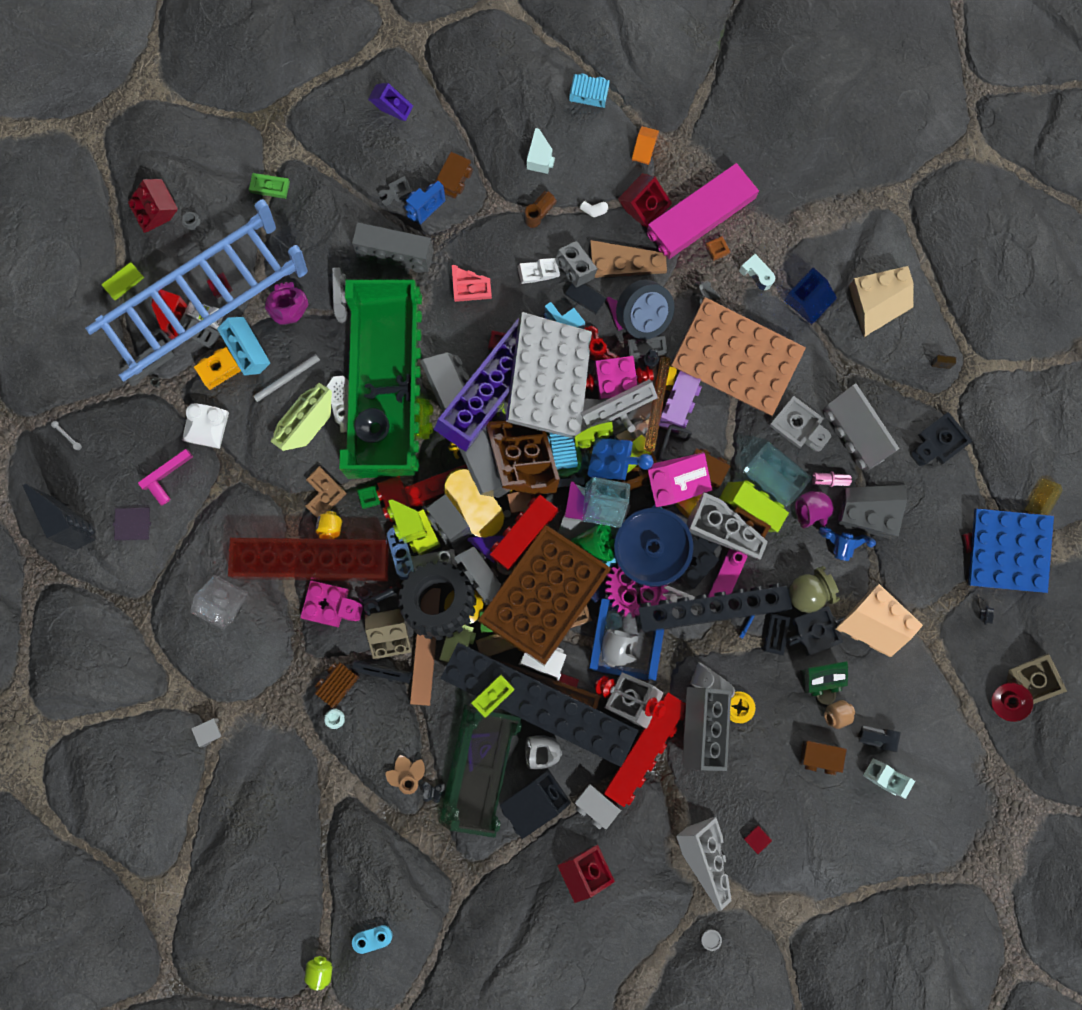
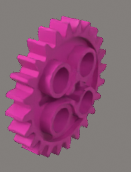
[605,562,669,619]

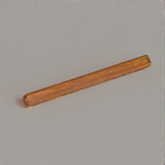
[644,356,671,452]

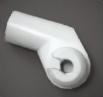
[580,201,608,217]

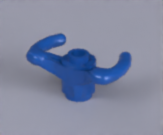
[818,527,876,561]

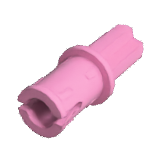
[812,472,852,487]

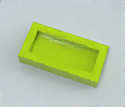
[102,262,144,300]

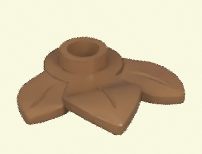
[386,755,425,794]

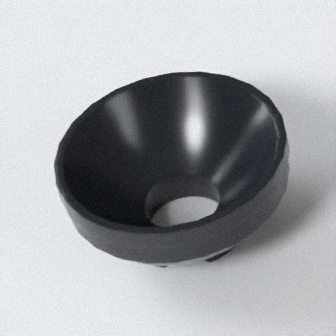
[355,408,390,443]

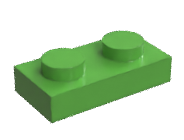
[249,173,290,199]

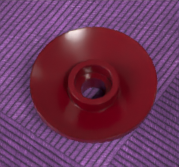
[992,683,1034,722]

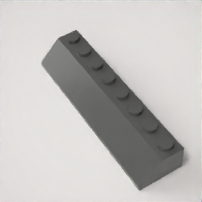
[420,352,511,498]

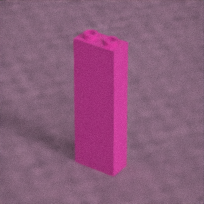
[647,163,759,259]

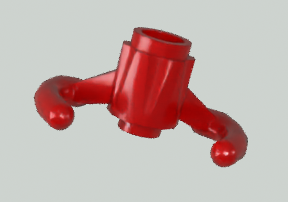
[583,326,620,377]

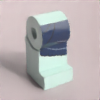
[739,254,775,290]

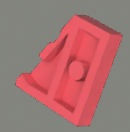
[452,265,492,302]

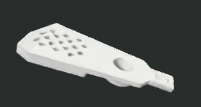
[327,376,349,433]

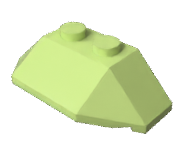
[271,383,332,451]

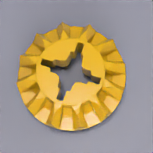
[730,692,755,723]

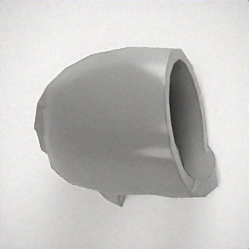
[602,629,639,667]
[525,735,562,769]

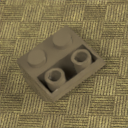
[365,609,412,659]

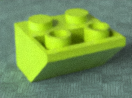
[387,500,427,543]

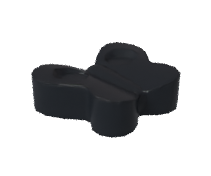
[422,782,445,803]

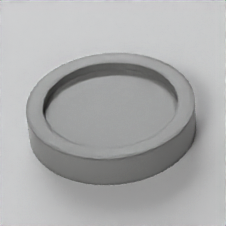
[701,929,722,951]

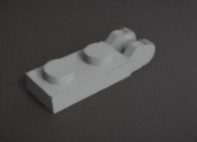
[332,268,348,323]

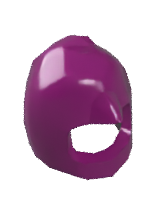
[795,491,833,529]

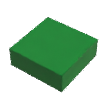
[358,485,381,509]

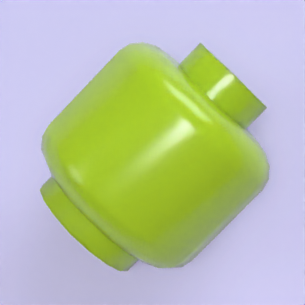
[304,956,332,990]

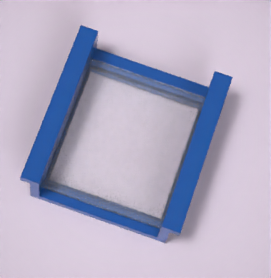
[590,599,664,681]

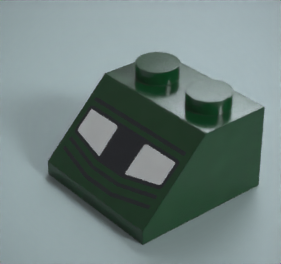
[800,661,848,696]

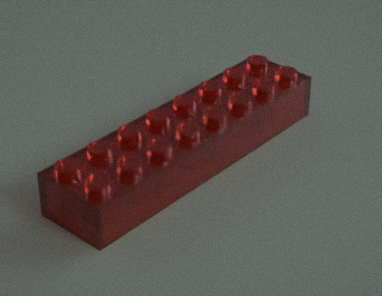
[228,538,389,581]

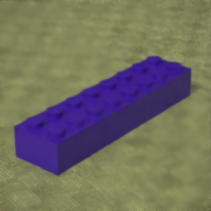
[434,318,519,452]

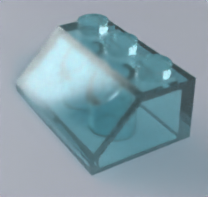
[743,442,812,508]

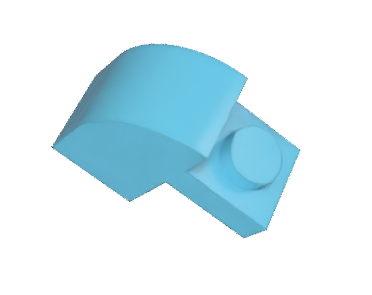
[544,302,585,329]

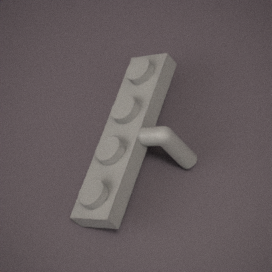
[581,379,658,432]

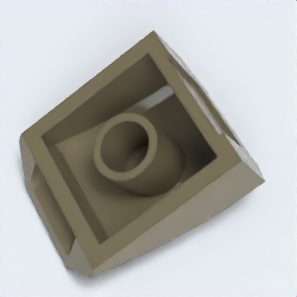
[1007,653,1067,704]

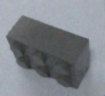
[426,494,472,548]

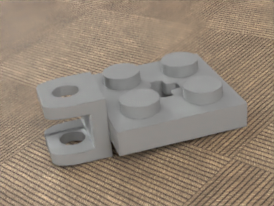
[770,396,831,452]

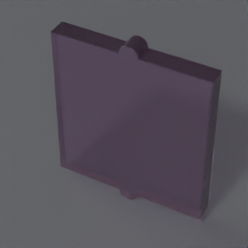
[113,508,152,541]

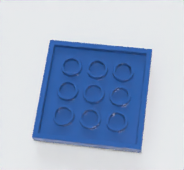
[968,509,1054,593]

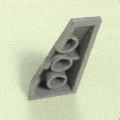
[686,492,768,560]
[676,817,731,911]

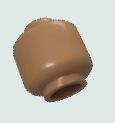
[824,700,855,729]

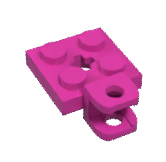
[300,581,363,628]

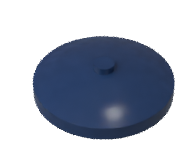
[614,508,693,587]

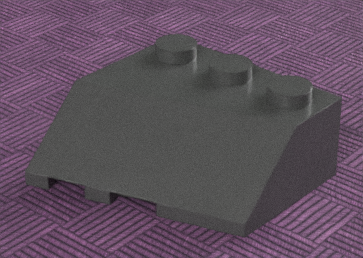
[837,485,907,540]
[454,547,504,607]

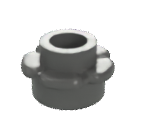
[182,212,200,230]

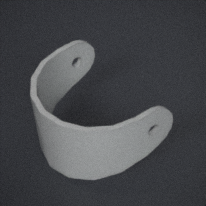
[690,662,735,698]

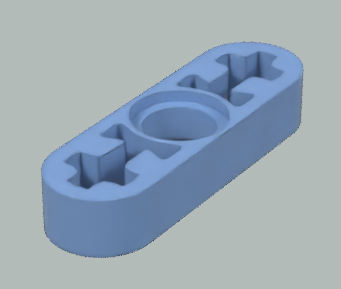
[387,527,415,580]

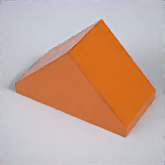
[632,126,659,165]

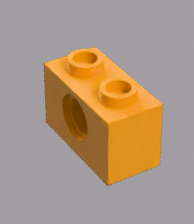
[194,347,241,390]

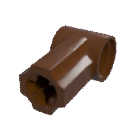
[525,191,557,228]

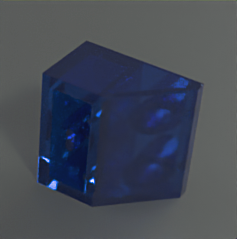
[784,268,837,325]

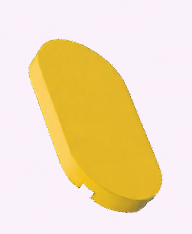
[444,468,504,538]

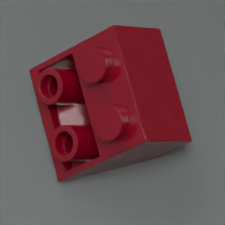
[128,179,178,233]

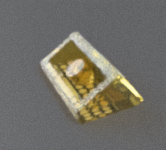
[1025,478,1063,515]

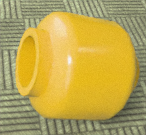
[315,511,342,541]

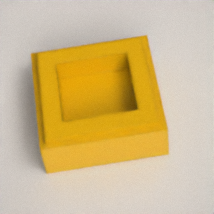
[664,367,677,391]

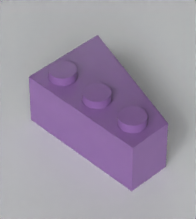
[658,371,702,434]

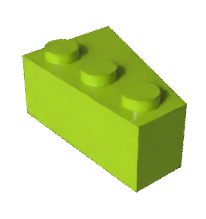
[719,480,789,532]

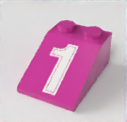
[648,453,712,507]

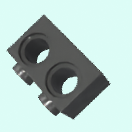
[555,241,598,287]

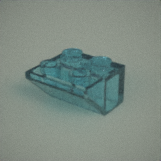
[582,477,630,528]

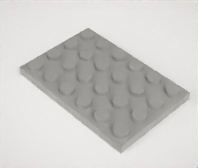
[506,312,592,439]

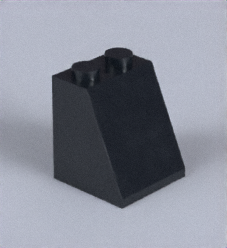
[499,770,571,839]

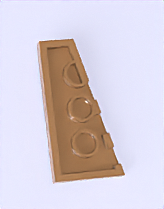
[590,240,667,278]

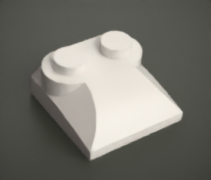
[182,403,229,449]

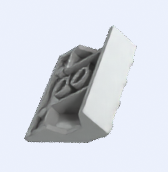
[824,383,899,472]

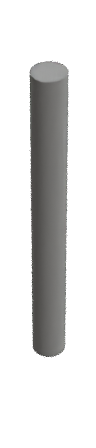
[253,354,320,402]

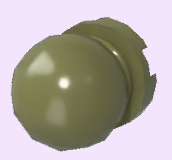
[789,566,840,613]

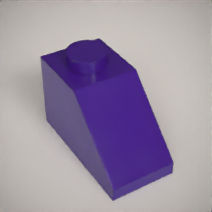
[368,83,413,121]

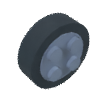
[616,280,674,339]

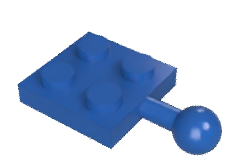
[587,438,653,480]

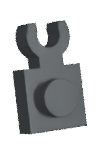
[378,176,412,206]

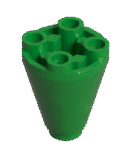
[570,523,615,562]

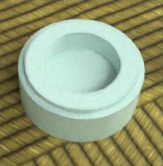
[324,709,345,729]

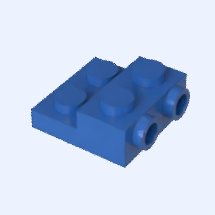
[404,181,446,225]

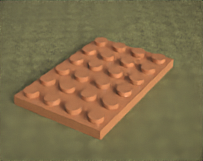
[671,297,806,416]

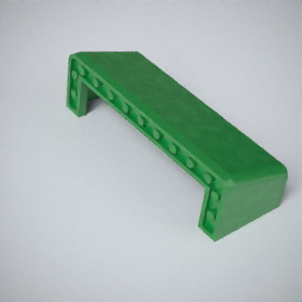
[339,280,422,479]

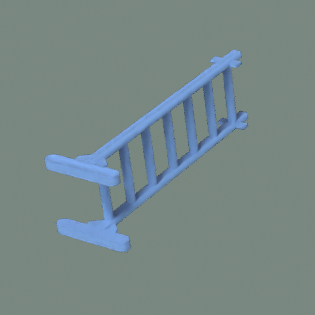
[85,199,308,382]

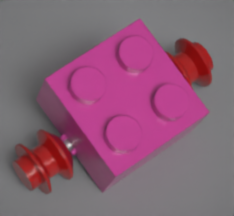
[586,356,654,400]

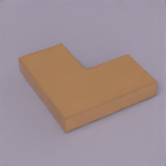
[305,466,347,518]

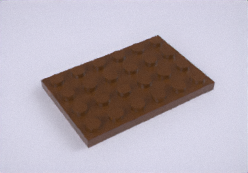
[478,525,611,666]

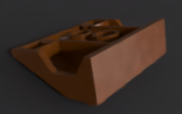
[486,420,560,495]

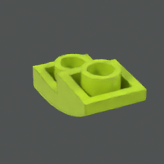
[575,422,613,448]

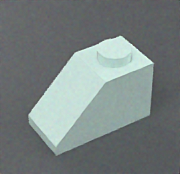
[527,128,555,174]

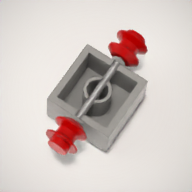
[595,672,666,729]

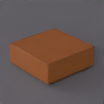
[705,236,730,261]

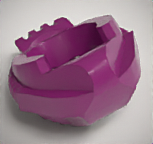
[265,282,309,325]

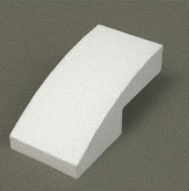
[517,258,560,284]

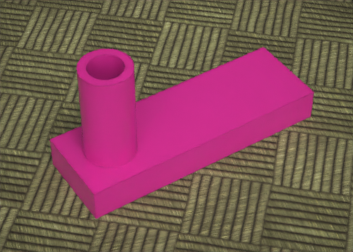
[138,449,193,506]
[708,549,748,604]

